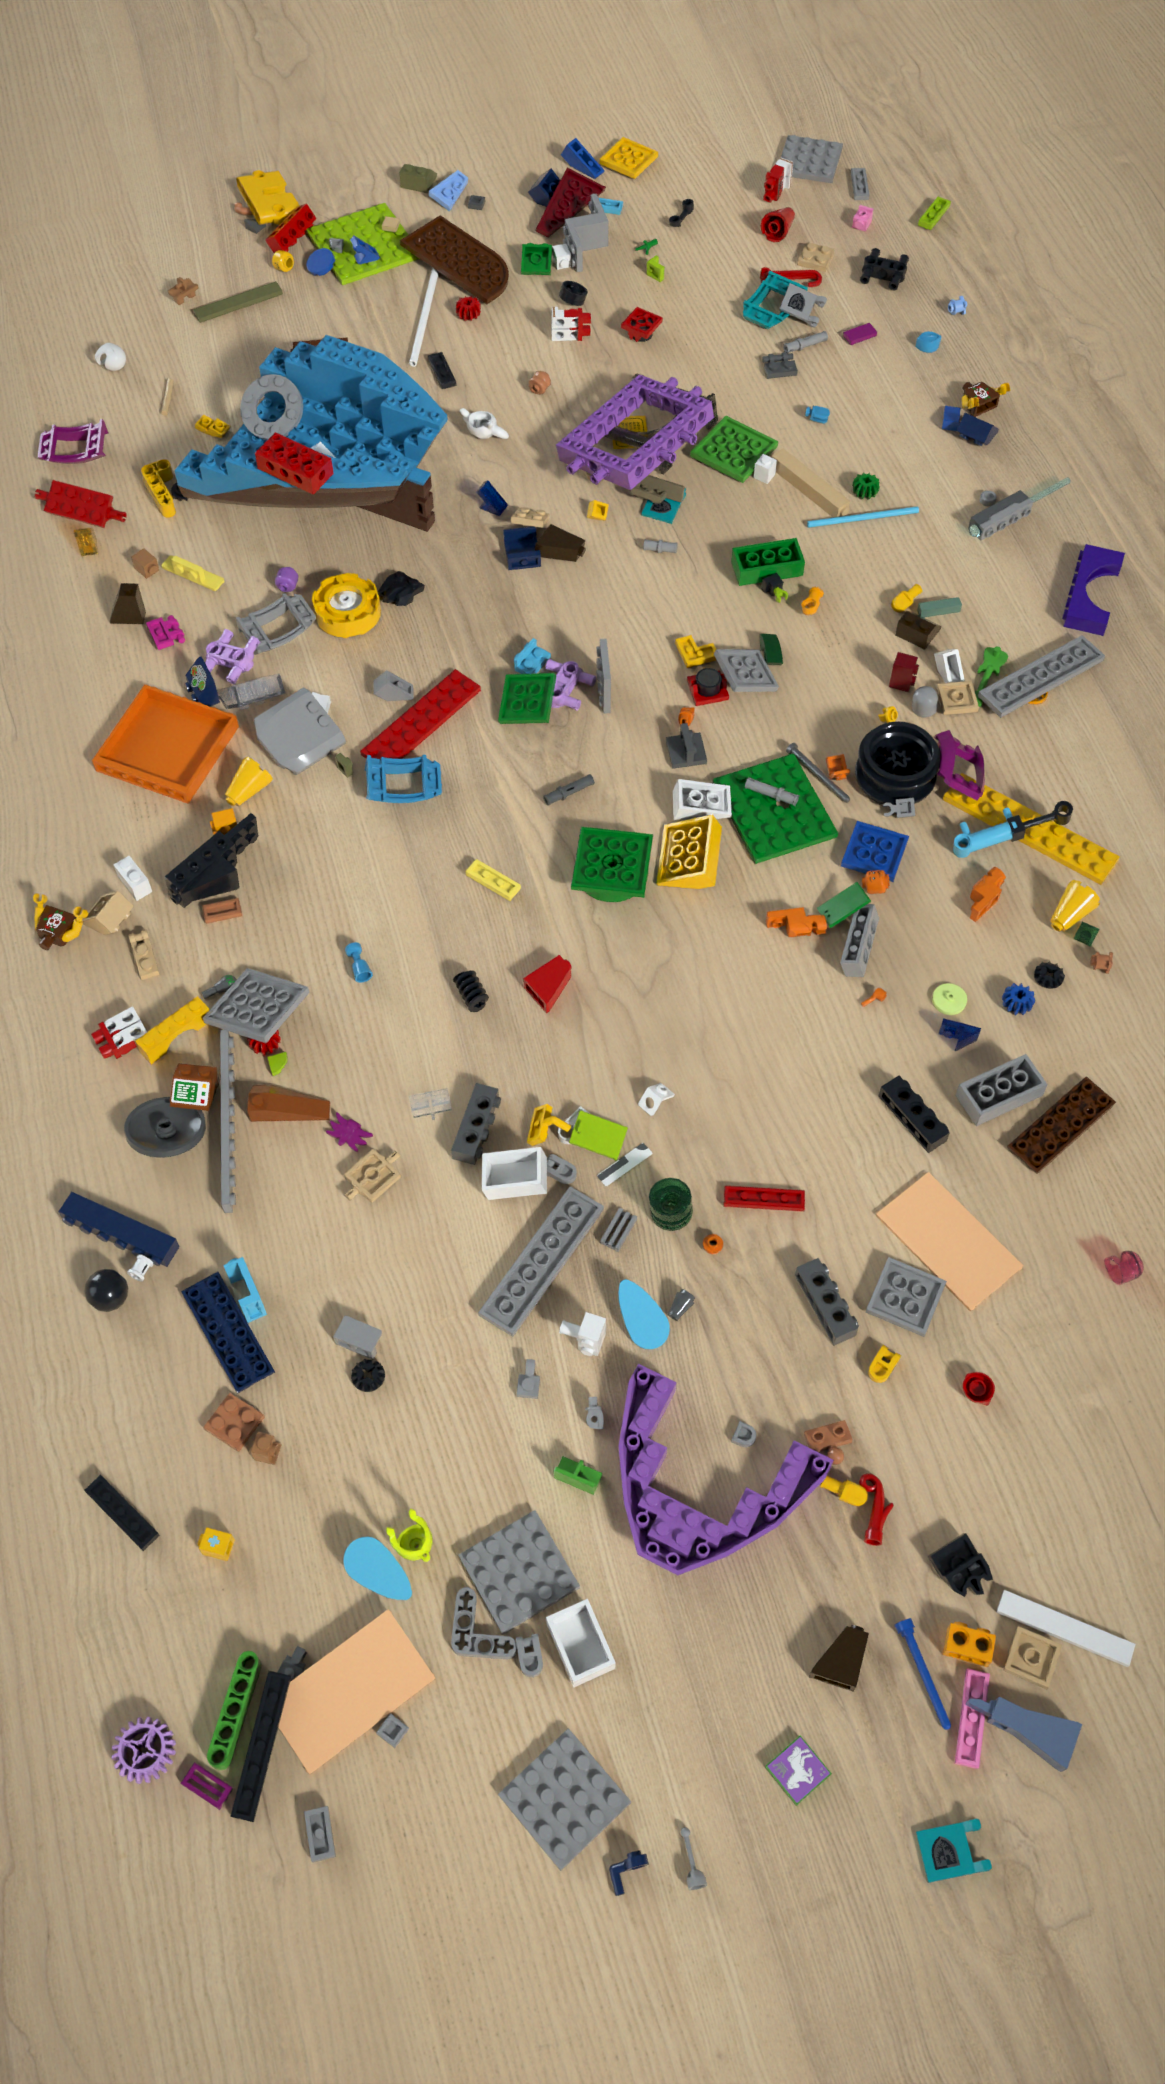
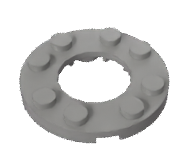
[240,374,303,440]

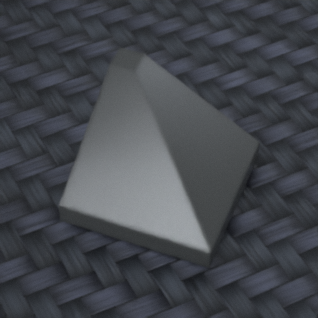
[244,219,266,234]

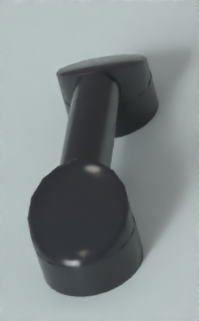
[669,199,694,227]

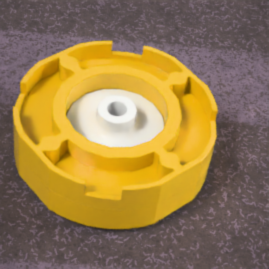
[312,573,381,638]

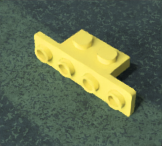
[161,555,225,591]

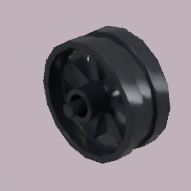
[559,281,588,306]

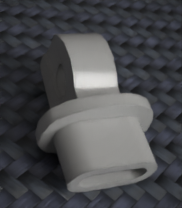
[585,1397,604,1429]

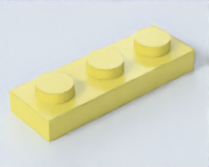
[466,859,521,901]

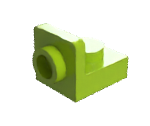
[646,255,665,282]

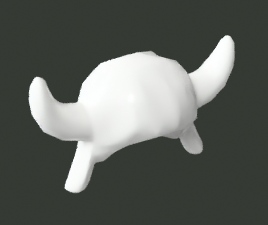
[460,408,509,439]

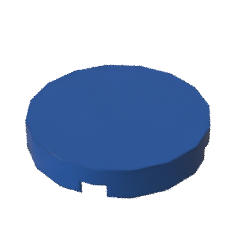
[306,248,335,276]

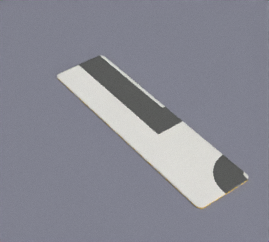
[597,1143,653,1186]

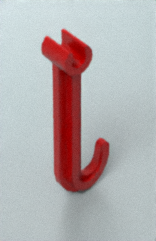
[760,267,822,287]

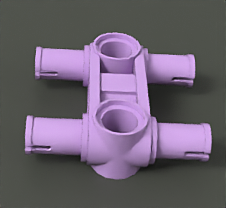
[205,629,260,684]
[546,659,596,711]

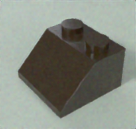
[895,611,942,650]

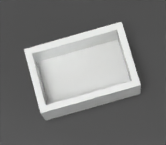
[482,1147,547,1200]
[546,1599,616,1688]

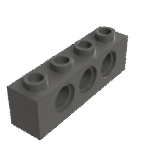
[451,1083,501,1165]
[795,1258,859,1346]

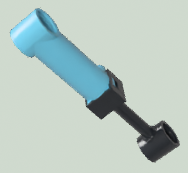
[953,801,1073,858]

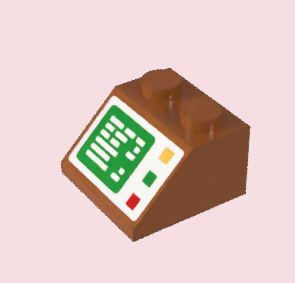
[170,1063,219,1111]

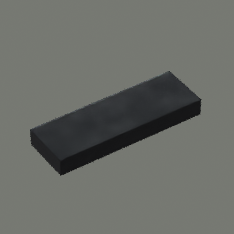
[428,352,457,389]

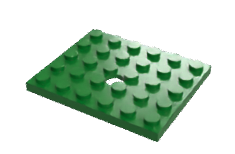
[713,753,838,864]

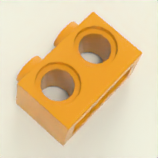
[210,808,237,835]
[942,1622,996,1667]

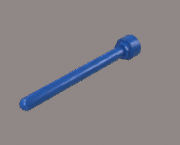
[895,1618,951,1730]

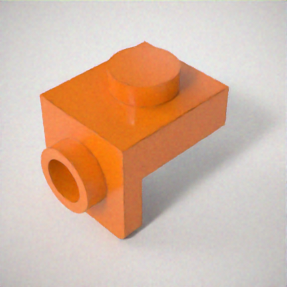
[826,754,851,781]

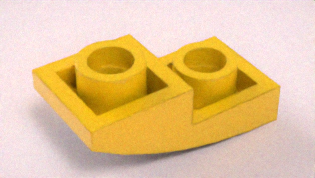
[195,415,231,438]

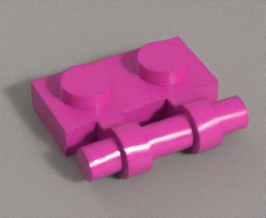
[146,615,185,650]

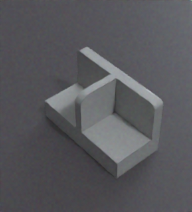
[333,1316,382,1359]

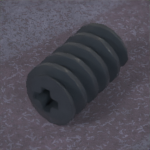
[453,970,489,1012]

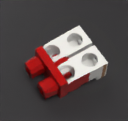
[763,157,793,203]
[551,307,591,341]
[91,1006,147,1059]

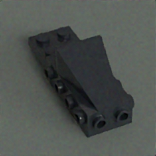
[165,813,259,908]

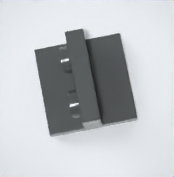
[666,723,707,769]

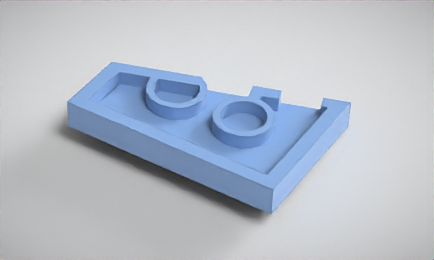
[429,170,468,212]

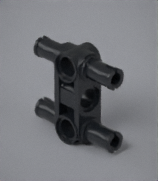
[860,248,909,291]

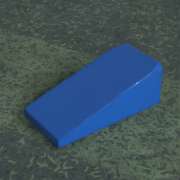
[942,406,961,431]

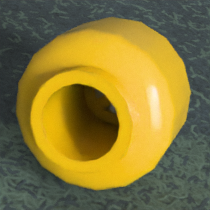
[272,250,294,272]

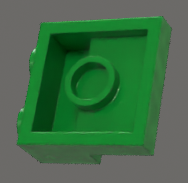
[521,243,552,275]

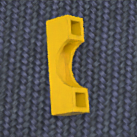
[135,996,209,1065]

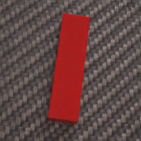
[723,1186,805,1212]

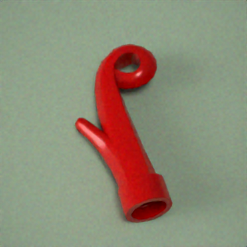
[859,1473,894,1546]

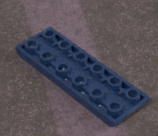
[181,1272,275,1394]

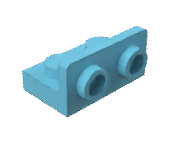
[514,638,551,674]

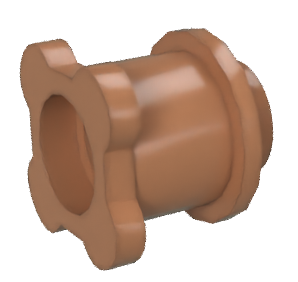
[1090,952,1113,974]

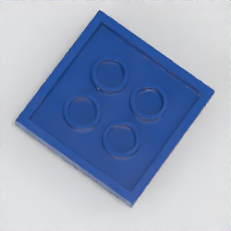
[841,821,909,882]

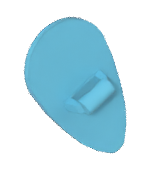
[618,1279,670,1349]
[343,1537,412,1600]

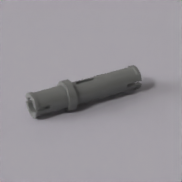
[543,774,595,806]

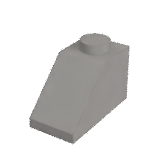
[373,670,414,701]

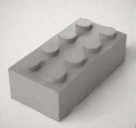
[955,1054,1048,1126]

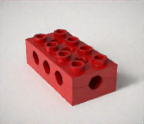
[255,432,334,495]

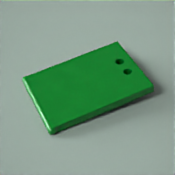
[817,882,871,928]

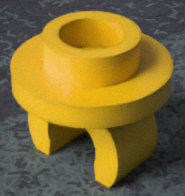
[878,706,898,723]

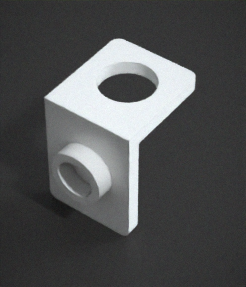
[638,1083,675,1116]

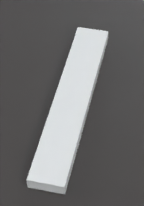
[996,1590,1136,1667]

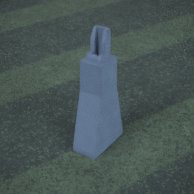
[965,1697,1082,1772]

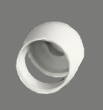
[95,343,126,371]

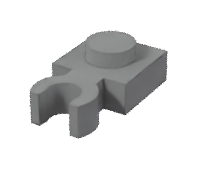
[883,798,915,818]

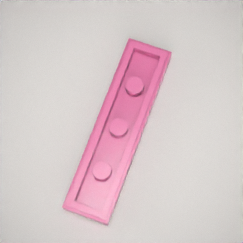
[954,1668,990,1769]

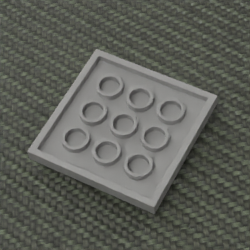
[781,135,843,183]
[203,968,310,1043]
[458,1510,580,1635]
[498,1728,631,1871]

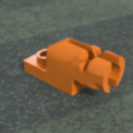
[970,867,1006,922]
[766,907,827,937]

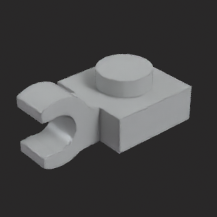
[517,1359,540,1399]

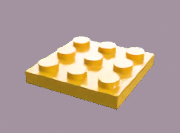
[600,137,658,179]

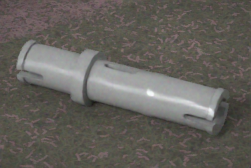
[783,331,828,354]
[745,777,799,806]

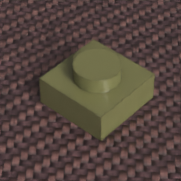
[335,753,353,778]

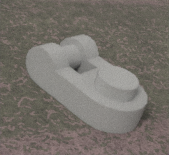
[547,1154,577,1184]
[516,1634,543,1678]

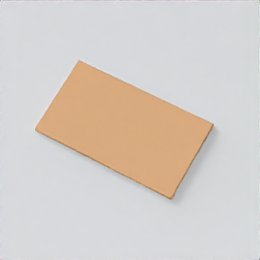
[876,1172,1024,1311]
[279,1609,436,1775]

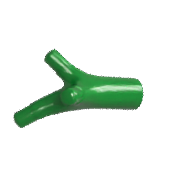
[635,239,658,255]

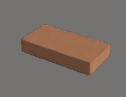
[202,898,242,924]

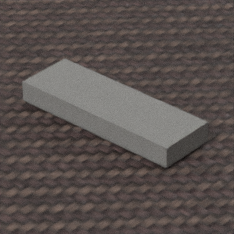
[851,168,870,200]

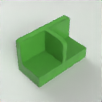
[554,1456,602,1495]

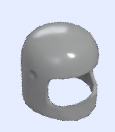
[912,686,938,717]

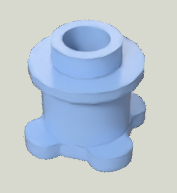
[948,296,967,315]

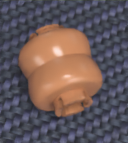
[529,371,551,395]

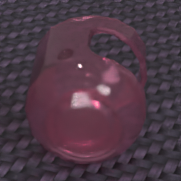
[1104,1250,1144,1285]

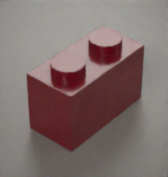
[889,652,919,692]

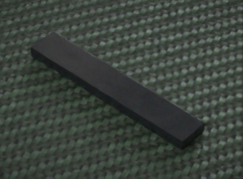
[230,1671,292,1822]

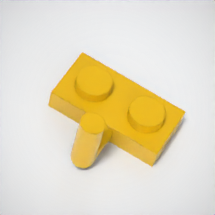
[527,1104,571,1146]

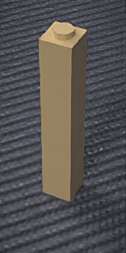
[771,448,850,518]

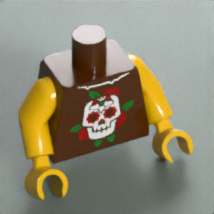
[961,382,1011,417]
[33,893,88,951]

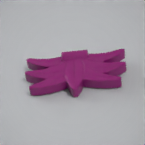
[326,1112,373,1152]

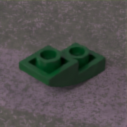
[759,634,783,666]

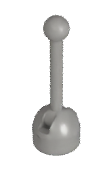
[681,1827,707,1890]

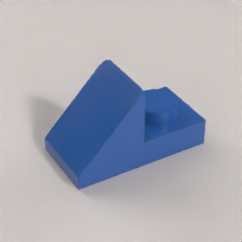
[350,235,380,264]

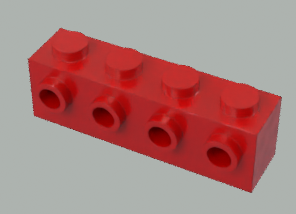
[265,203,317,253]

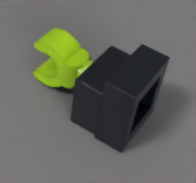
[761,573,788,603]

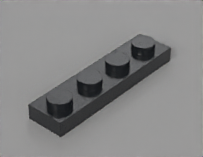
[84,1474,160,1551]

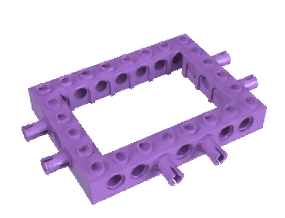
[556,374,714,490]

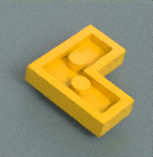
[675,635,716,668]

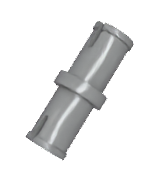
[643,539,678,553]

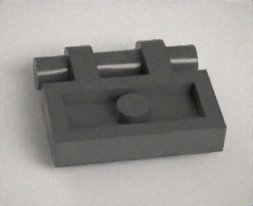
[762,352,798,379]

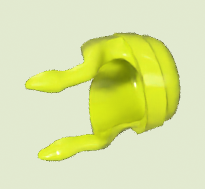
[386,1509,433,1562]

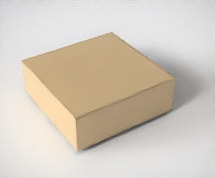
[382,217,400,232]

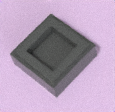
[468,195,486,210]

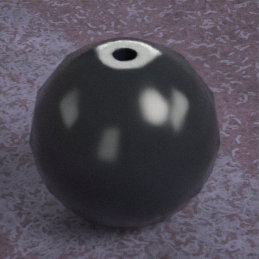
[84,1269,129,1312]

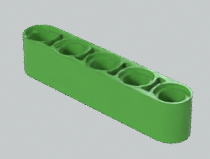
[207,1651,262,1770]

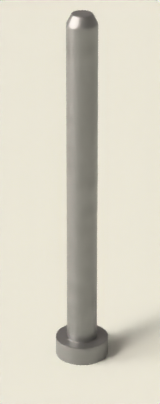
[786,743,850,803]

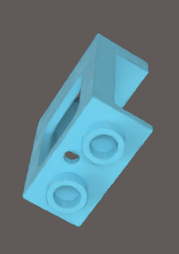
[223,1257,267,1323]

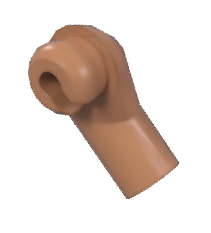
[234,202,253,215]

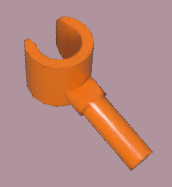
[861,988,887,1007]

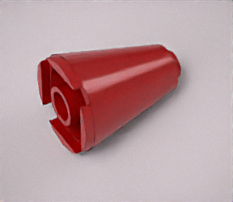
[760,207,795,242]

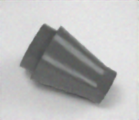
[667,1289,695,1321]

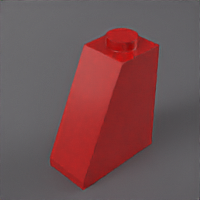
[523,955,572,1014]

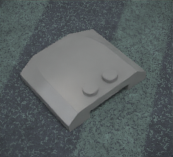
[254,687,346,775]

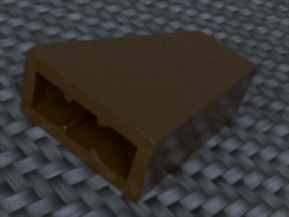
[535,524,586,562]
[110,583,146,624]
[809,1625,869,1692]

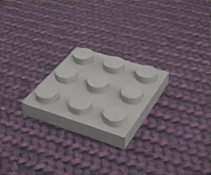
[596,639,611,714]
[714,649,779,692]
[866,1257,947,1337]

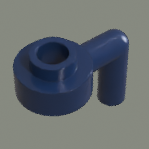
[609,1850,649,1896]

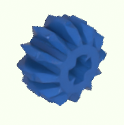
[1002,983,1035,1015]

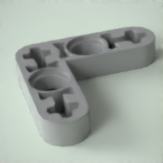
[451,1587,517,1660]

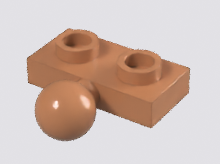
[804,1420,853,1465]

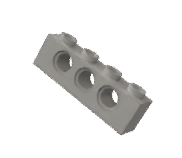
[840,904,879,977]

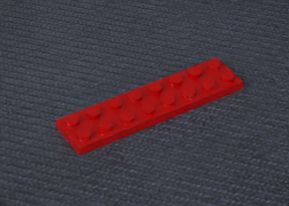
[360,669,481,759]

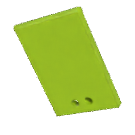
[569,1110,628,1161]

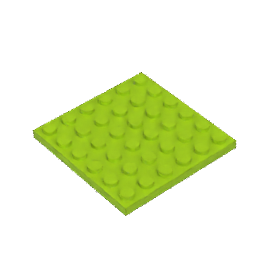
[306,203,419,286]

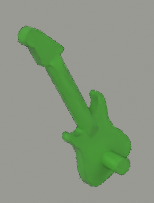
[975,646,1008,707]

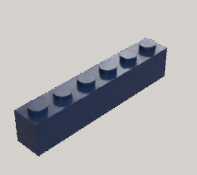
[58,1192,180,1267]

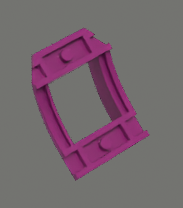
[37,419,109,464]
[934,730,985,800]

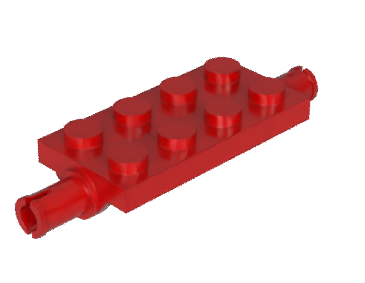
[35,480,127,528]

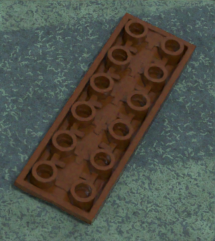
[1007,1076,1116,1174]

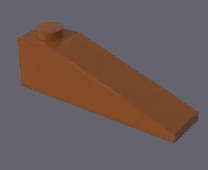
[247,1085,330,1122]

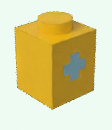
[198,1527,235,1561]

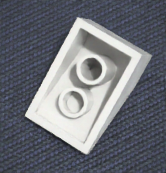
[673,779,732,822]

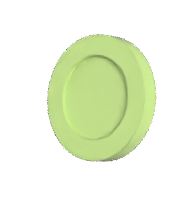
[932,983,967,1015]

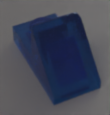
[476,480,508,516]
[939,1018,981,1051]

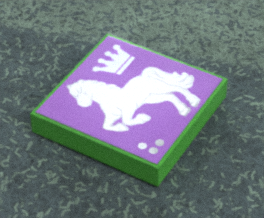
[765,1735,832,1806]

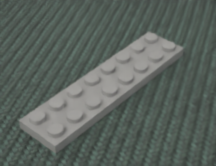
[978,635,1105,718]
[478,1186,604,1337]

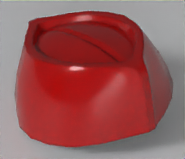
[963,1372,995,1406]

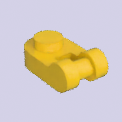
[868,1345,902,1383]

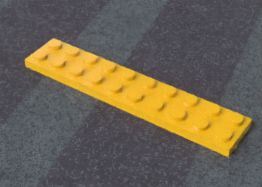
[943,773,1120,885]

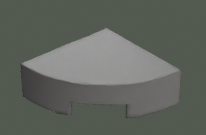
[329,238,344,253]

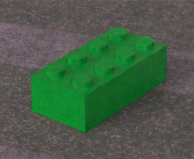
[731,538,805,586]

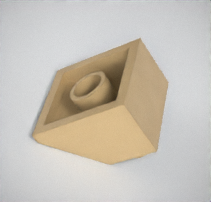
[82,891,134,935]

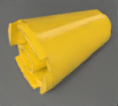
[225,757,273,807]
[1050,880,1100,932]

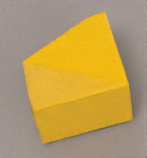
[587,500,609,521]

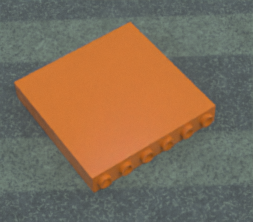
[92,684,239,804]

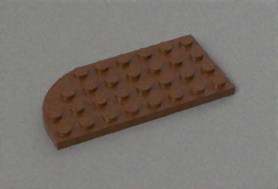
[400,215,509,304]

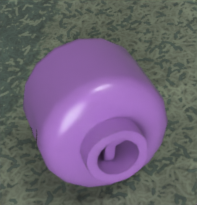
[275,567,298,592]

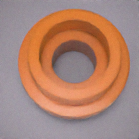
[703,1234,723,1254]

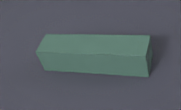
[917,597,962,617]

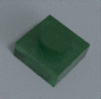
[1074,921,1100,947]

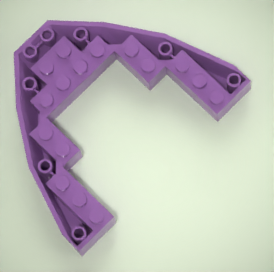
[619,1364,834,1576]

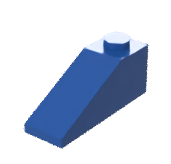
[561,138,605,179]

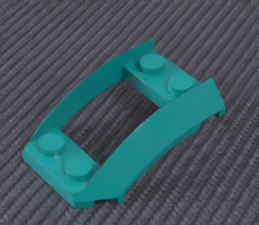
[743,271,808,329]

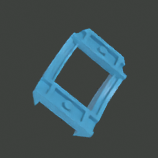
[364,755,442,803]

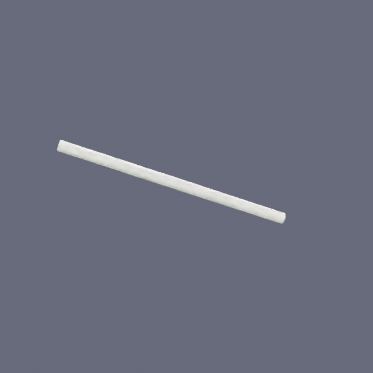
[409,268,439,367]

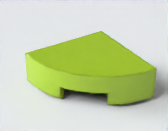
[267,1052,288,1076]

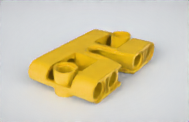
[236,170,300,225]

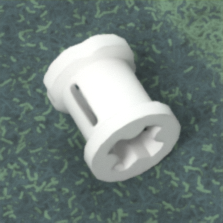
[127,1254,153,1282]

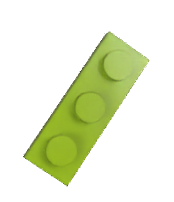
[918,196,951,230]

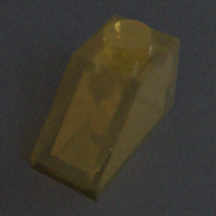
[74,528,98,556]

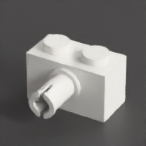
[559,1312,606,1356]

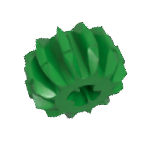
[852,472,880,499]

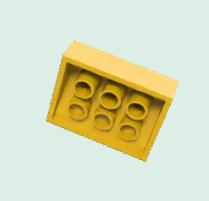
[656,814,722,889]

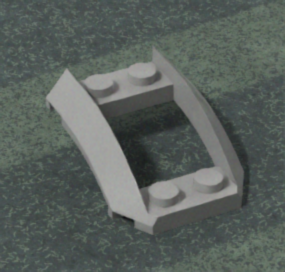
[236,593,316,655]

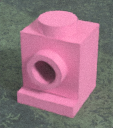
[852,205,874,232]

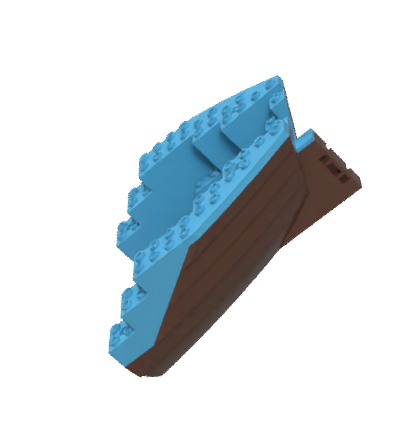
[174,335,448,532]

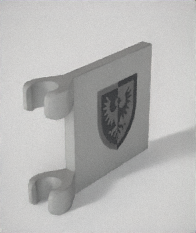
[779,283,827,328]

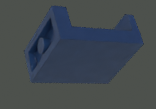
[503,527,541,570]

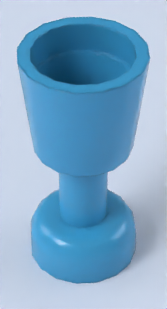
[345,942,373,983]

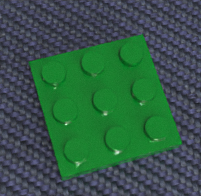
[498,673,556,724]

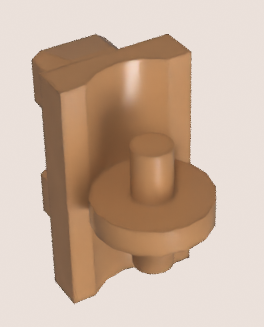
[168,277,199,305]

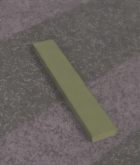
[194,281,283,323]

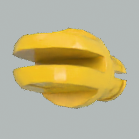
[891,584,922,613]
[820,1476,868,1506]

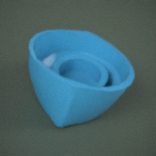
[916,331,942,353]

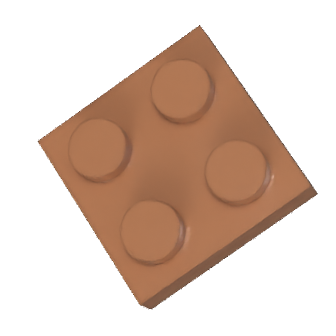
[203,1393,265,1452]

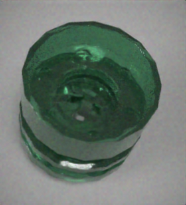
[649,1178,693,1231]

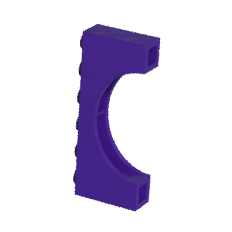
[1062,544,1125,636]

